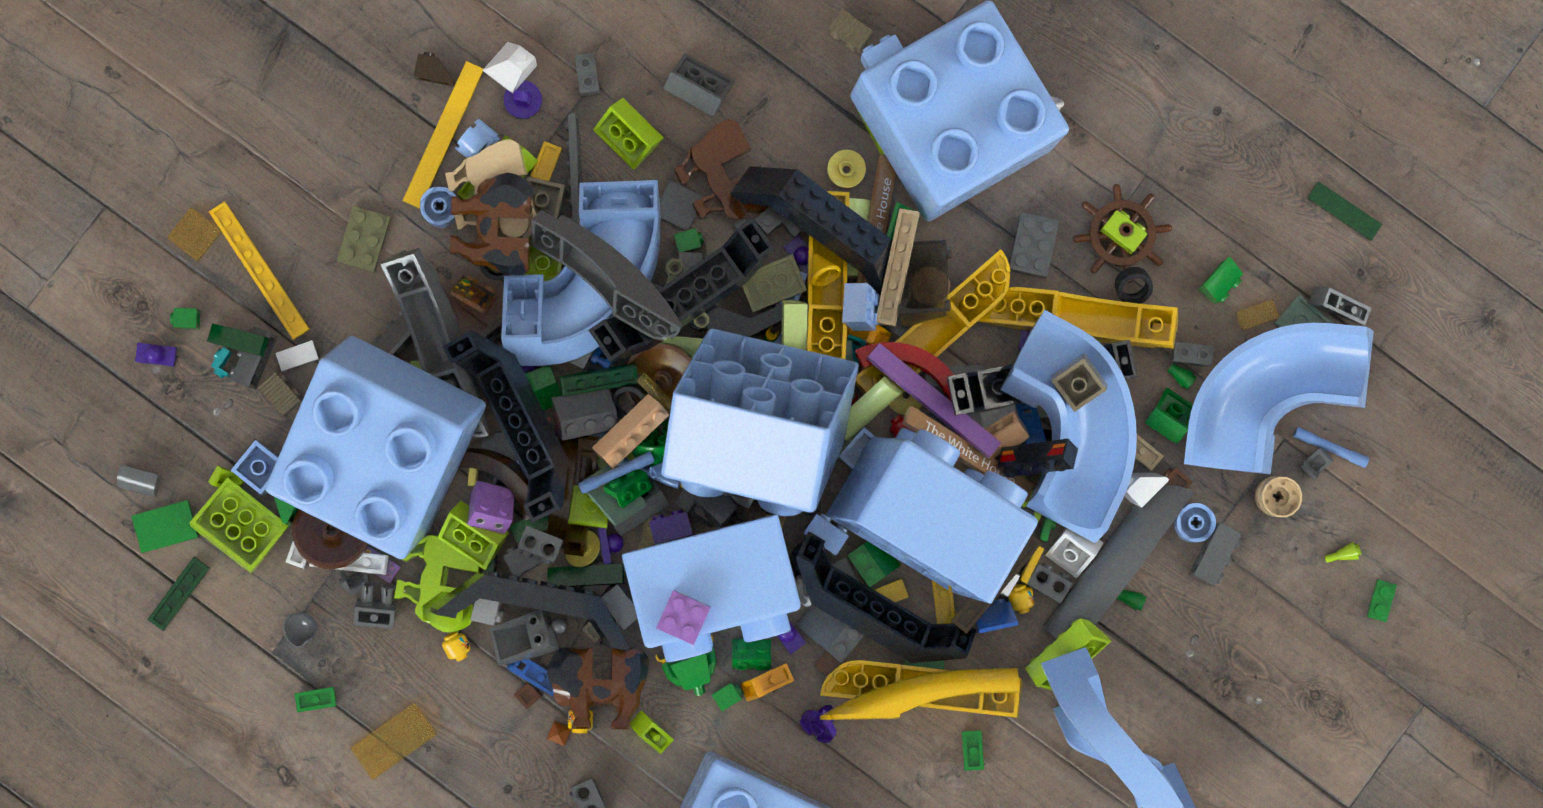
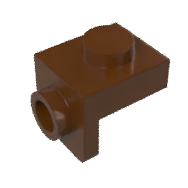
[1163,466,1192,488]

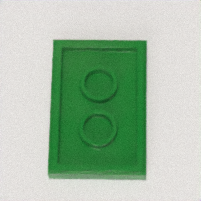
[131,500,199,553]

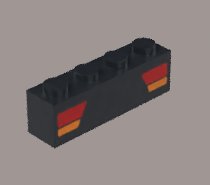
[997,438,1078,478]

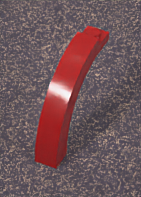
[855,342,954,402]

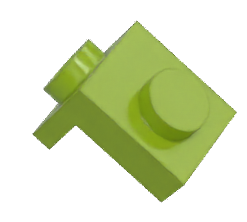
[208,465,244,488]

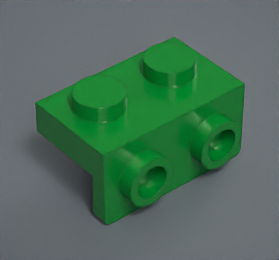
[603,469,652,508]
[732,639,771,671]

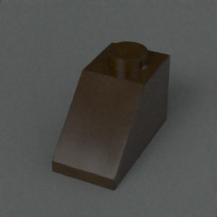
[414,52,454,86]

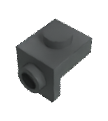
[1301,447,1333,480]
[339,570,370,596]

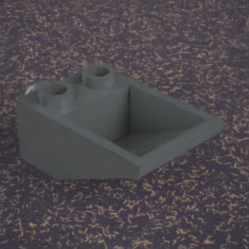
[489,610,567,666]

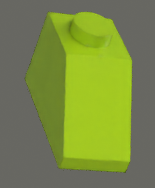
[630,710,674,754]

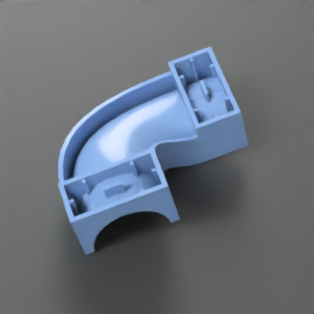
[501,180,661,366]
[1001,310,1137,543]
[1184,323,1374,474]
[1041,647,1196,808]

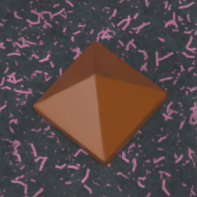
[547,721,572,746]

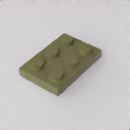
[337,206,391,273]
[742,254,807,313]

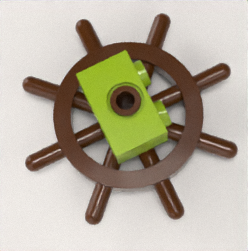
[1073,184,1172,283]

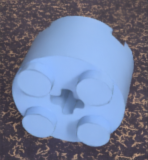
[455,119,500,158]
[420,187,456,228]
[1174,503,1216,543]

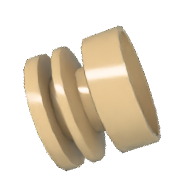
[1255,476,1302,517]

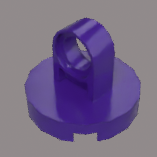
[504,81,542,119]
[800,705,836,743]

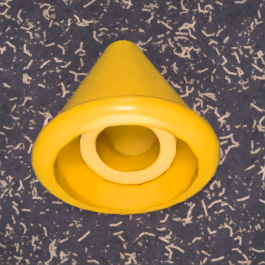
[811,254,841,287]

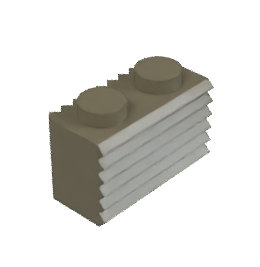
[829,9,874,52]
[257,371,302,416]

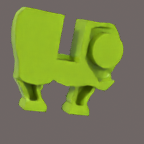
[394,535,481,633]

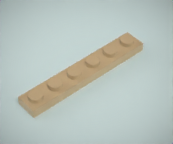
[877,209,920,327]

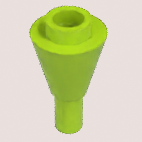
[1325,541,1362,563]

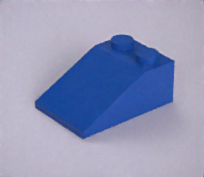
[974,599,1018,633]

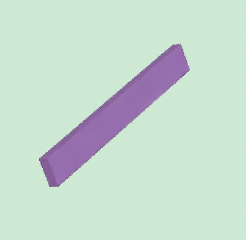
[867,343,1001,459]

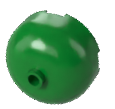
[631,419,669,467]

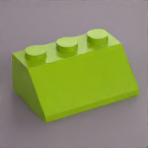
[593,98,664,170]
[438,501,509,570]

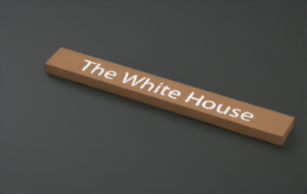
[857,155,896,283]
[902,406,1034,502]

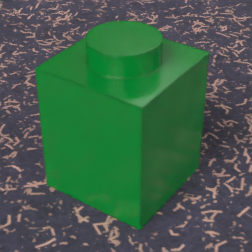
[674,228,704,252]
[170,308,201,330]
[712,682,743,712]

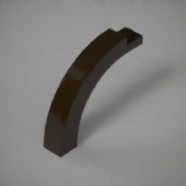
[564,435,599,557]
[547,437,579,548]
[458,448,530,520]

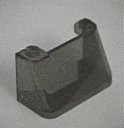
[898,240,952,326]

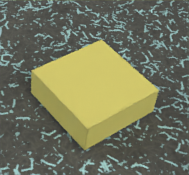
[468,468,479,487]

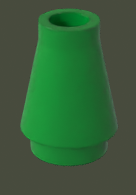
[1167,363,1197,390]
[1117,589,1147,611]

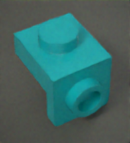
[211,347,233,378]

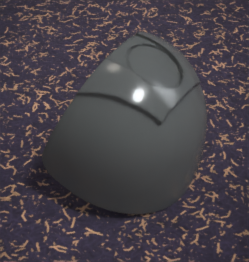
[283,613,317,648]

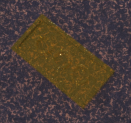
[350,703,437,780]

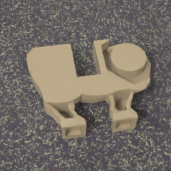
[445,139,537,238]

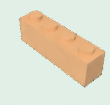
[592,394,669,469]
[954,411,1029,473]

